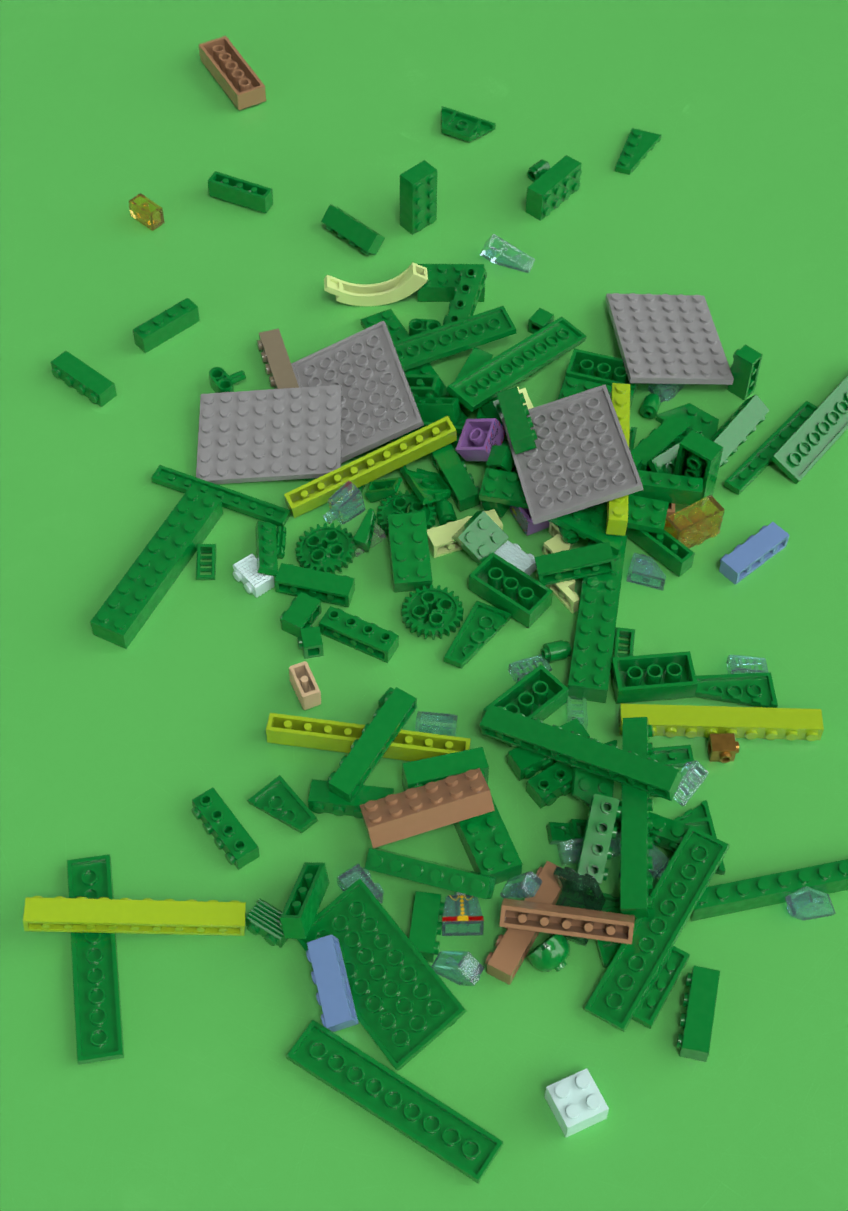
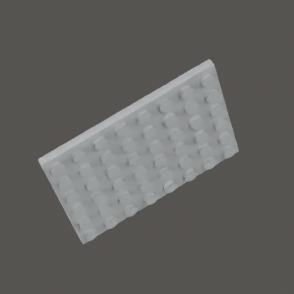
[605,293,734,385]
[291,321,424,463]
[501,384,644,525]
[196,385,342,484]

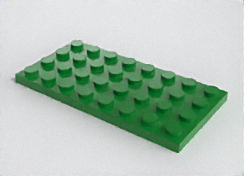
[297,878,467,1071]

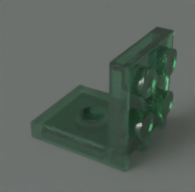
[550,866,606,946]

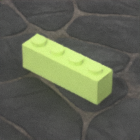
[427,509,503,558]

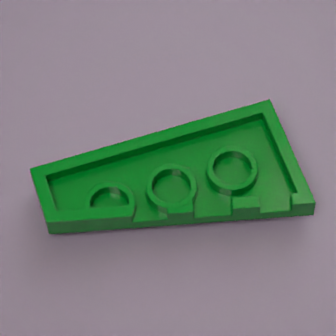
[444,601,512,669]
[695,672,778,708]

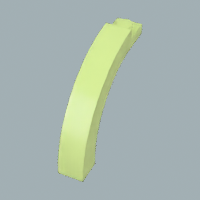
[324,262,428,306]

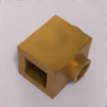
[707,733,739,763]

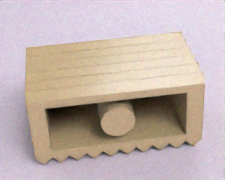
[289,661,321,710]

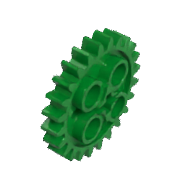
[377,490,436,535]
[295,523,357,574]
[401,584,464,640]

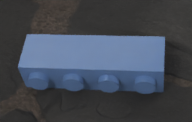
[719,522,789,585]
[306,934,359,1032]

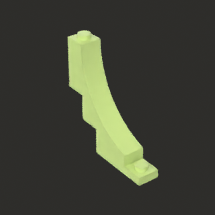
[537,522,580,614]

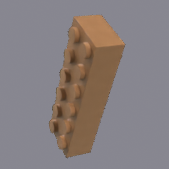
[199,36,266,110]
[360,768,495,848]

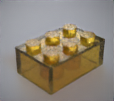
[664,495,725,549]

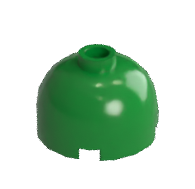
[526,934,570,972]

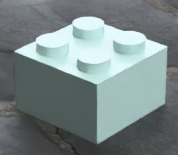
[545,1068,609,1137]

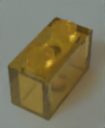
[129,193,165,231]

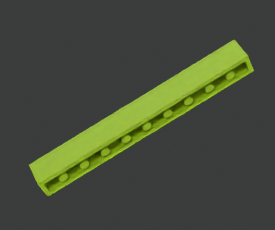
[606,383,630,536]
[284,416,457,518]
[619,704,824,741]
[266,713,471,761]
[23,896,246,936]

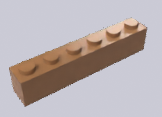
[485,861,570,985]
[499,898,635,944]

